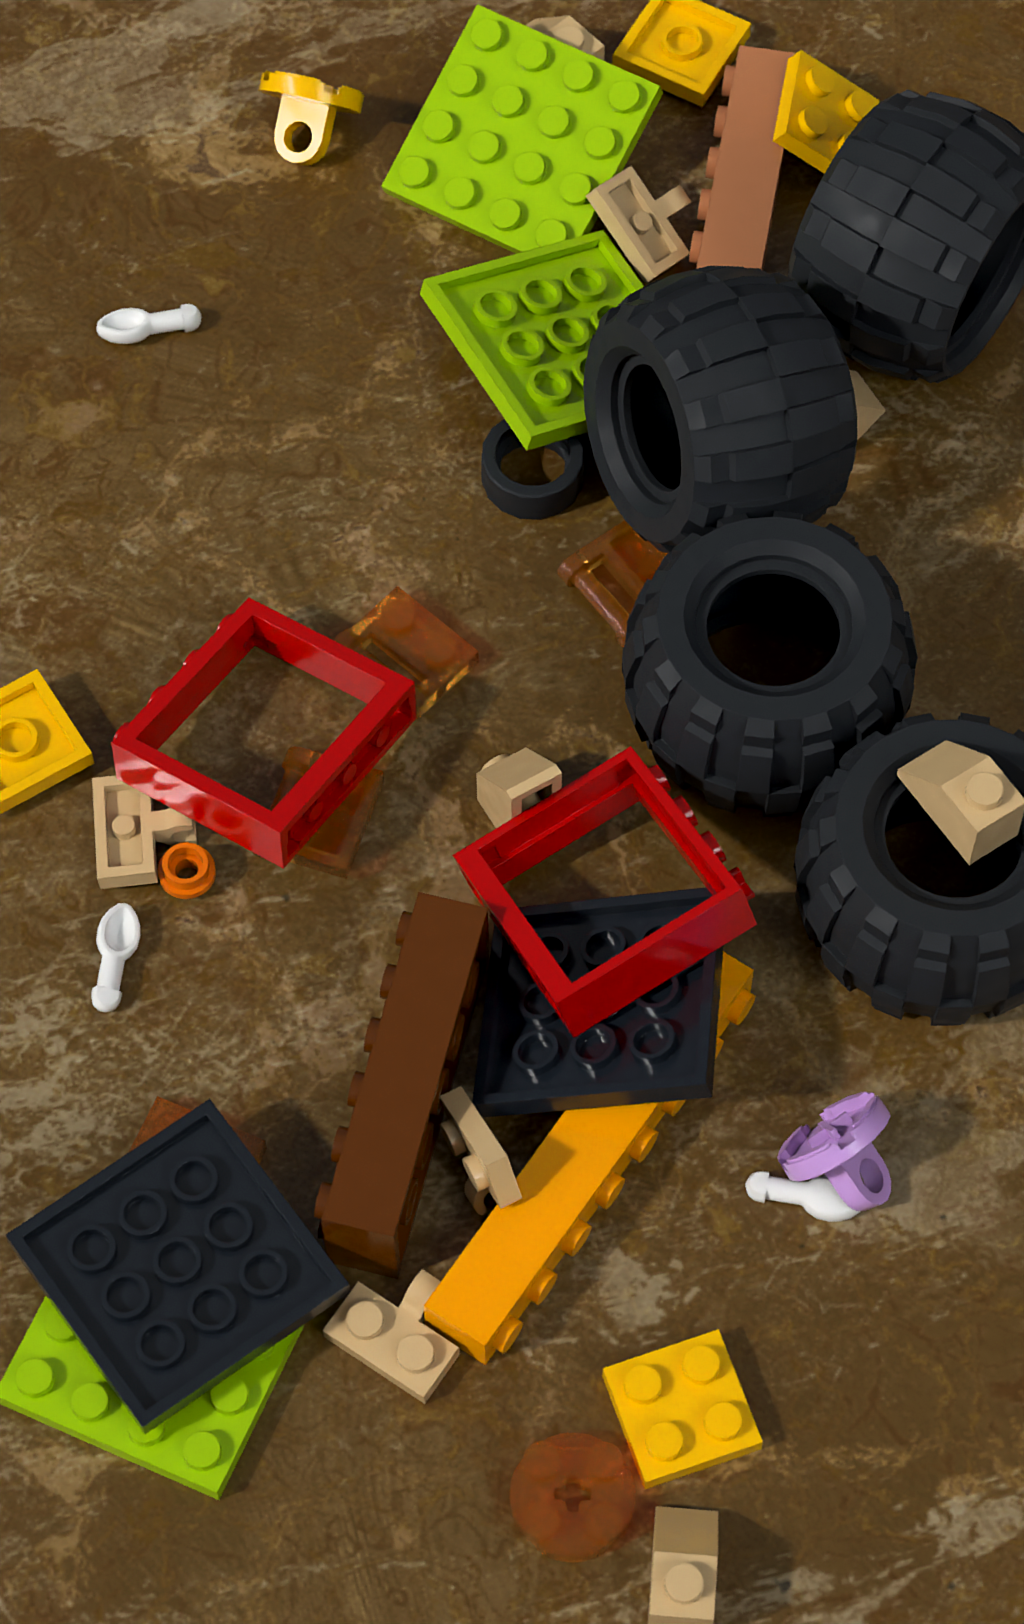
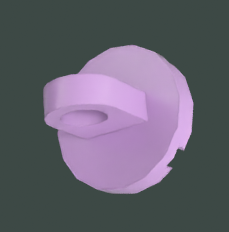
[777,1092,891,1211]

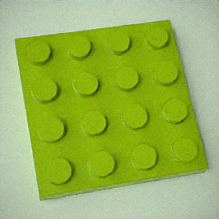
[381,4,663,254]
[420,230,644,451]
[0,1296,305,1500]

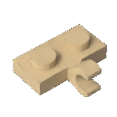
[586,166,692,284]
[92,775,197,889]
[439,1086,522,1215]
[323,1269,460,1404]

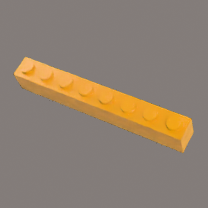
[423,951,756,1365]

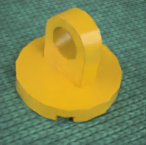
[259,70,364,165]

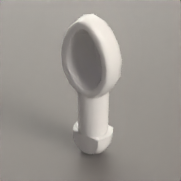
[96,304,202,344]
[91,903,141,1012]
[745,1171,861,1222]

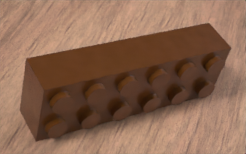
[314,892,489,1279]

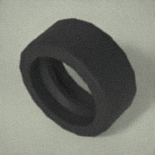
[481,419,584,520]

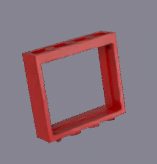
[111,597,417,869]
[453,746,757,1038]

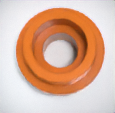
[158,842,216,899]

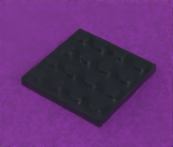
[472,887,724,1118]
[6,1099,350,1434]

